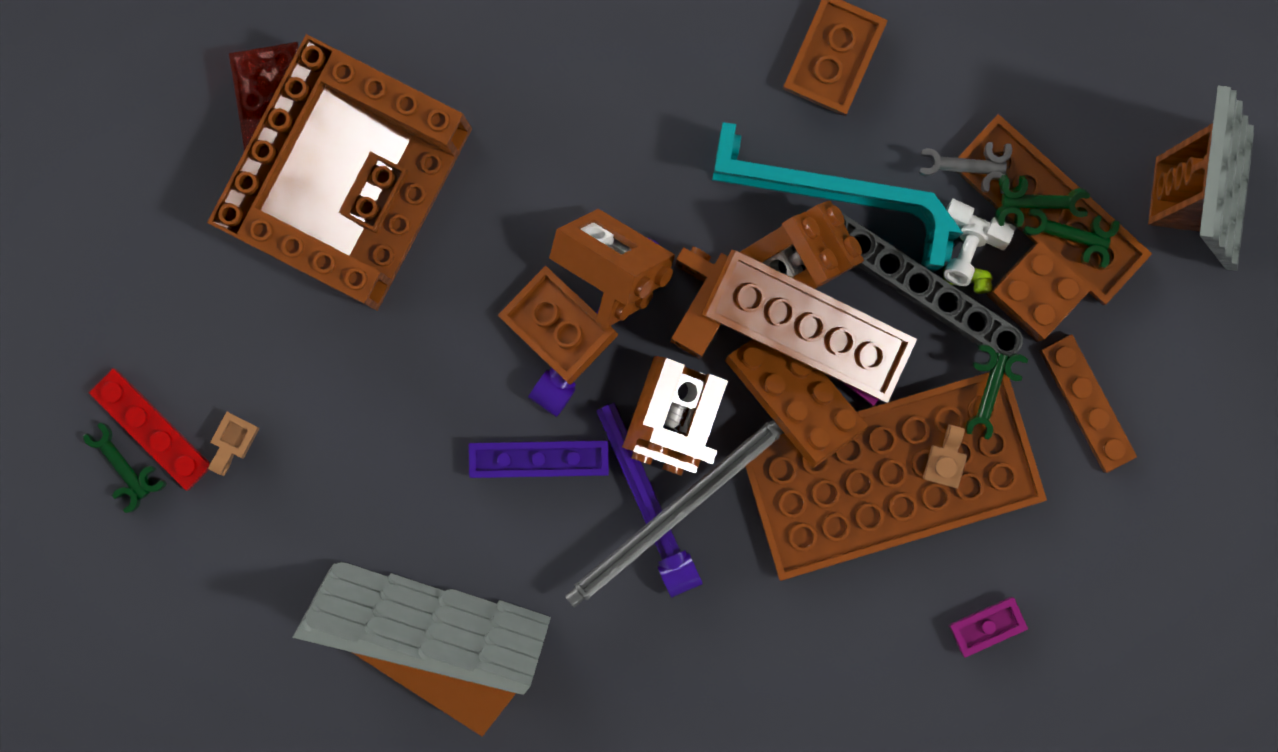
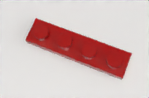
[89,368,210,491]

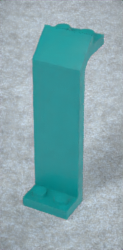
[712,122,963,273]

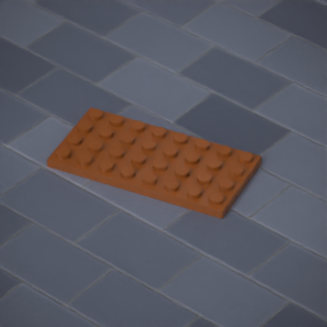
[745,372,1047,581]

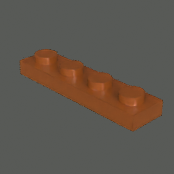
[1039,334,1137,473]

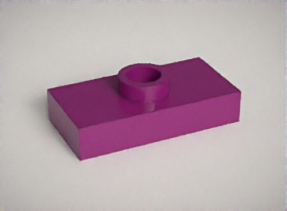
[949,596,1028,658]

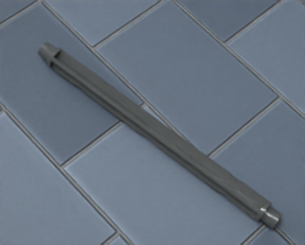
[565,420,783,608]

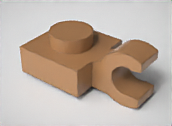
[208,412,260,476]
[923,424,967,489]

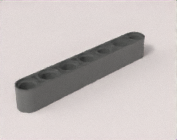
[842,213,1023,356]

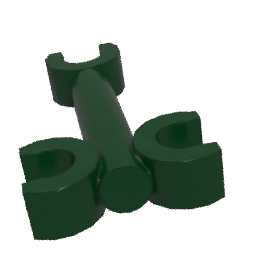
[995,175,1090,227]
[1022,209,1120,269]
[965,344,1028,440]
[83,423,167,513]

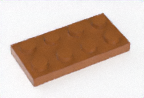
[725,339,868,468]

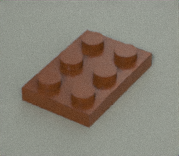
[783,0,888,116]
[498,265,619,385]

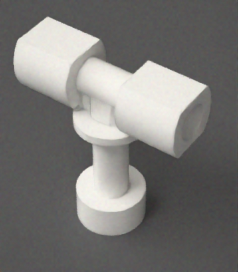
[944,199,1016,286]

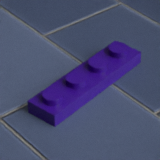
[469,441,609,478]

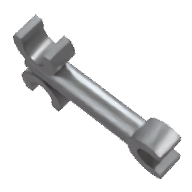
[919,142,1012,194]

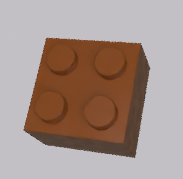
[986,241,1092,342]

